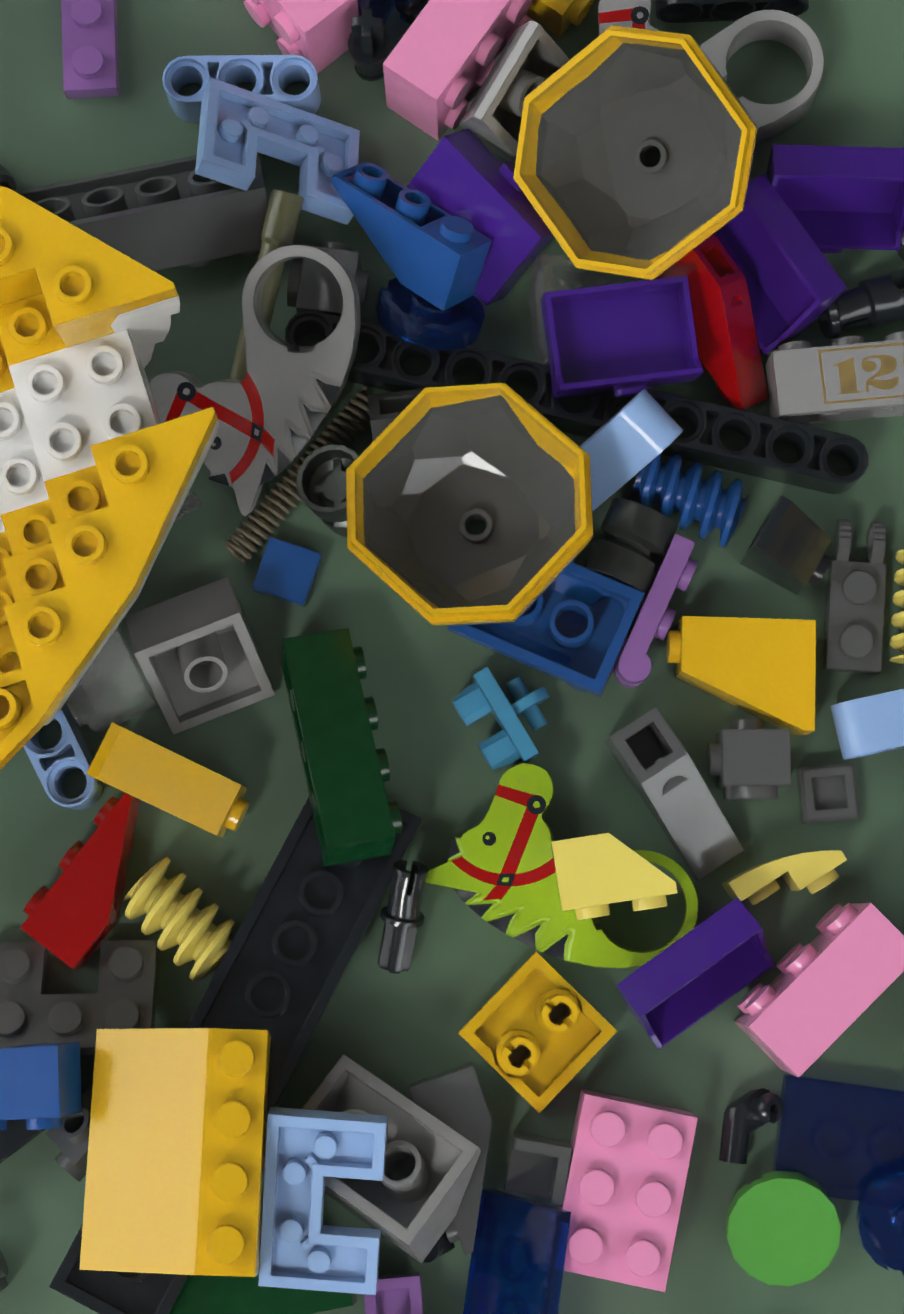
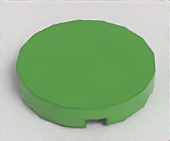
[725,1170,841,1286]

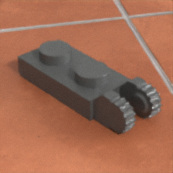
[823,518,887,674]

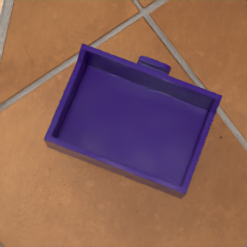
[407,129,555,306]
[766,144,904,253]
[713,174,847,355]
[540,275,703,398]
[616,897,776,1050]

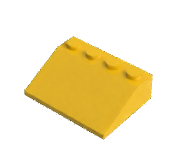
[79,1028,271,1277]

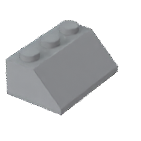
[302,1054,481,1264]

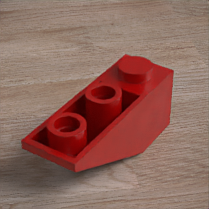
[648,235,769,411]
[20,793,140,969]

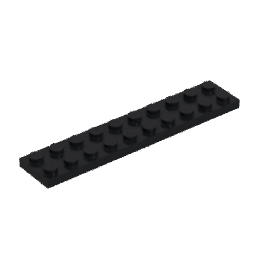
[49,797,422,1314]

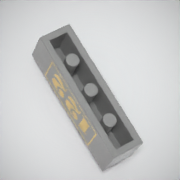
[765,331,904,425]

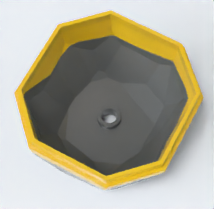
[513,25,758,280]
[346,383,593,626]

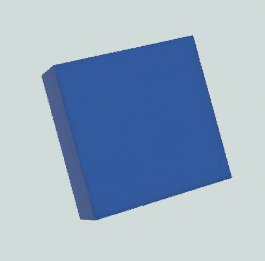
[252,537,322,608]

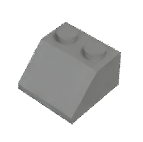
[459,20,570,163]
[125,577,275,735]

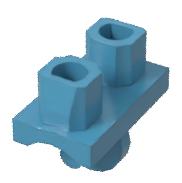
[452,667,550,771]

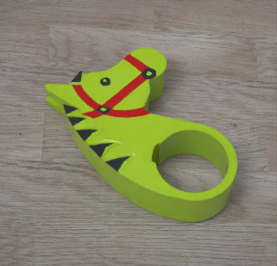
[426,763,698,968]

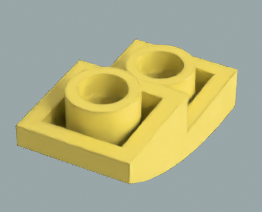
[722,850,847,906]

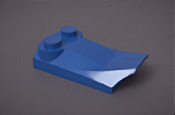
[448,562,645,697]

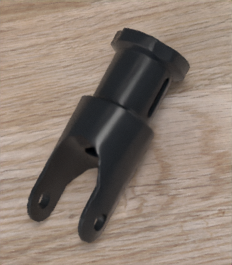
[818,269,904,339]

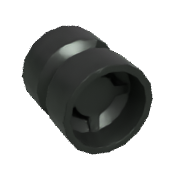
[296,445,359,537]
[583,498,677,598]

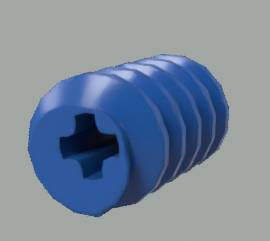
[628,453,749,548]

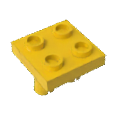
[458,951,617,1113]

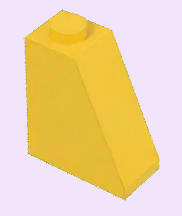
[666,616,816,736]
[86,722,250,838]

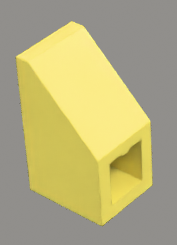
[551,833,678,920]

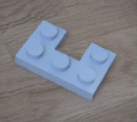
[195,77,360,225]
[258,1107,388,1295]

